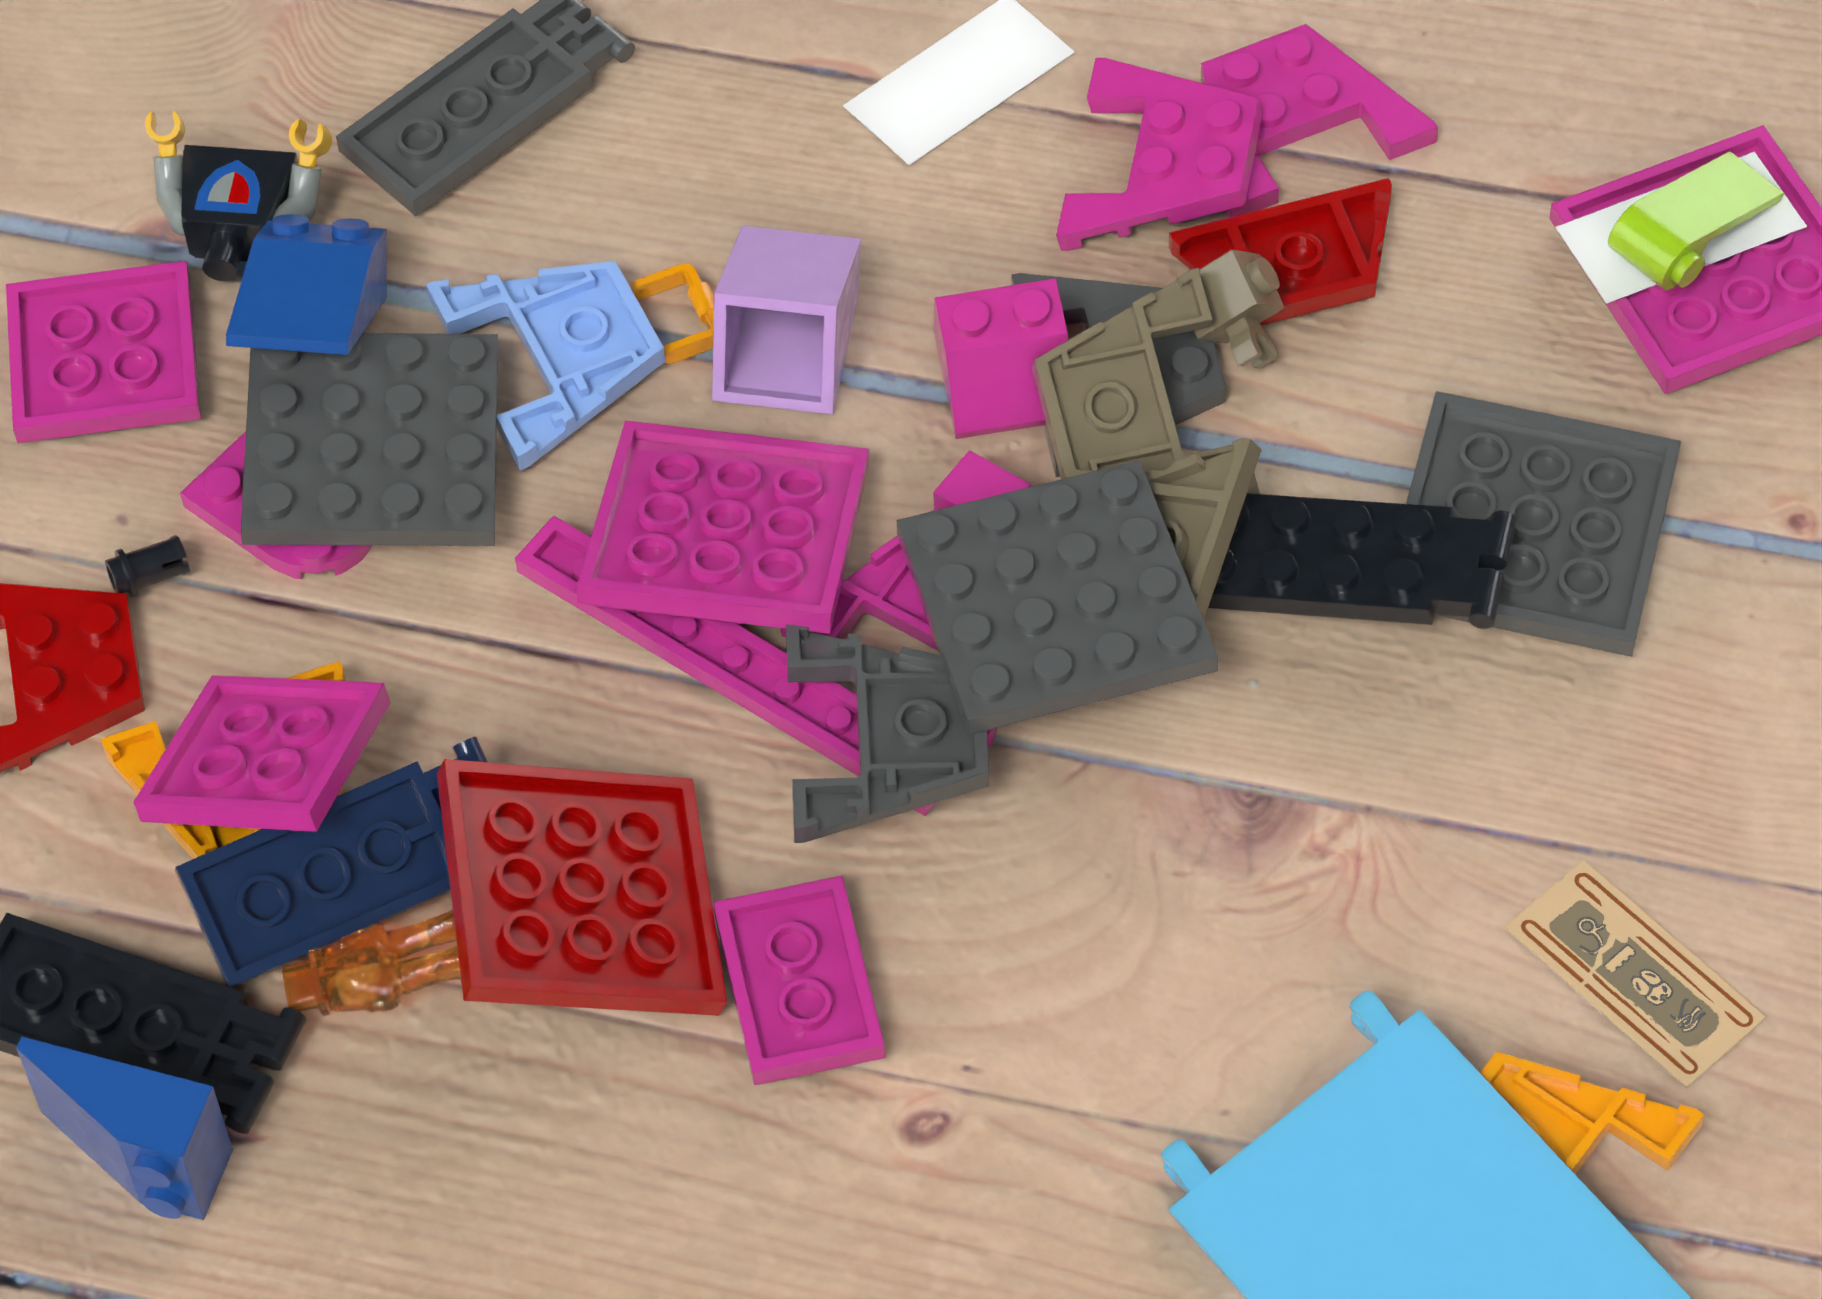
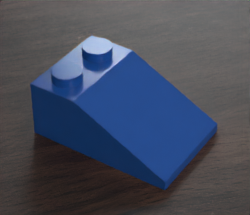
[226,214,387,355]
[16,1036,233,1220]

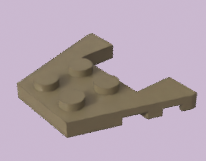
[1031,268,1260,494]

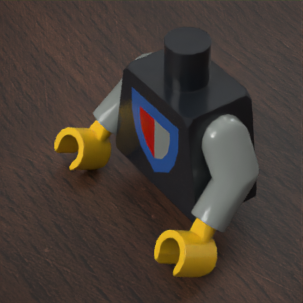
[145,110,332,282]

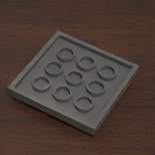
[241,333,498,546]
[1406,391,1681,657]
[896,460,1218,735]

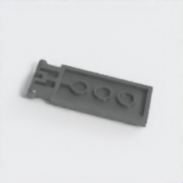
[336,0,635,216]

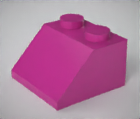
[933,278,1068,439]

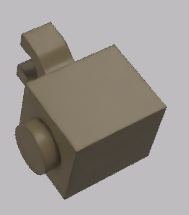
[1194,250,1285,369]

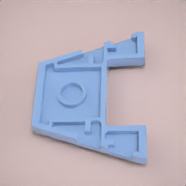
[426,261,666,470]

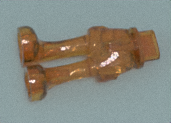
[282,910,504,1016]

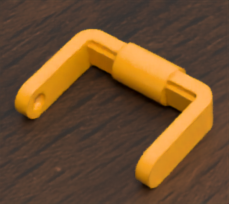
[630,263,714,364]

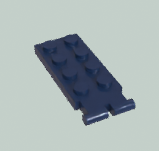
[174,736,488,988]

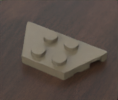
[1145,438,1262,620]

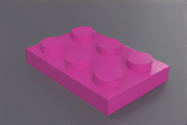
[713,876,885,1085]

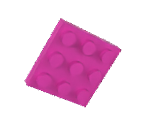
[6,261,201,443]
[133,675,391,832]

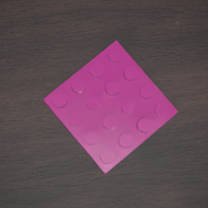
[1549,125,1822,394]
[577,420,869,634]

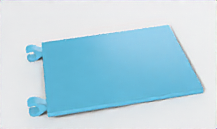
[1161,990,1692,1299]

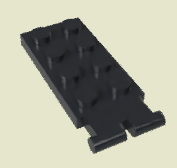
[1208,493,1516,629]
[0,912,307,1134]

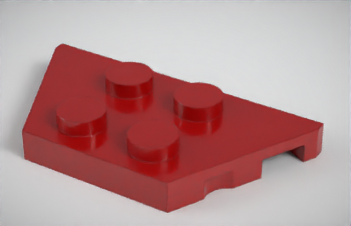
[1169,178,1392,325]

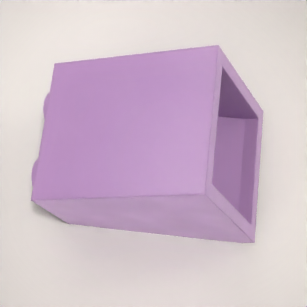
[712,226,861,415]

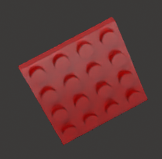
[437,759,727,1016]

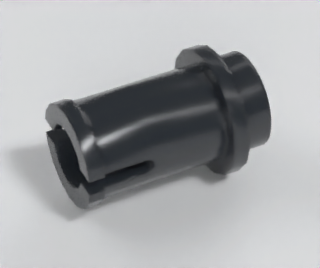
[105,535,190,598]

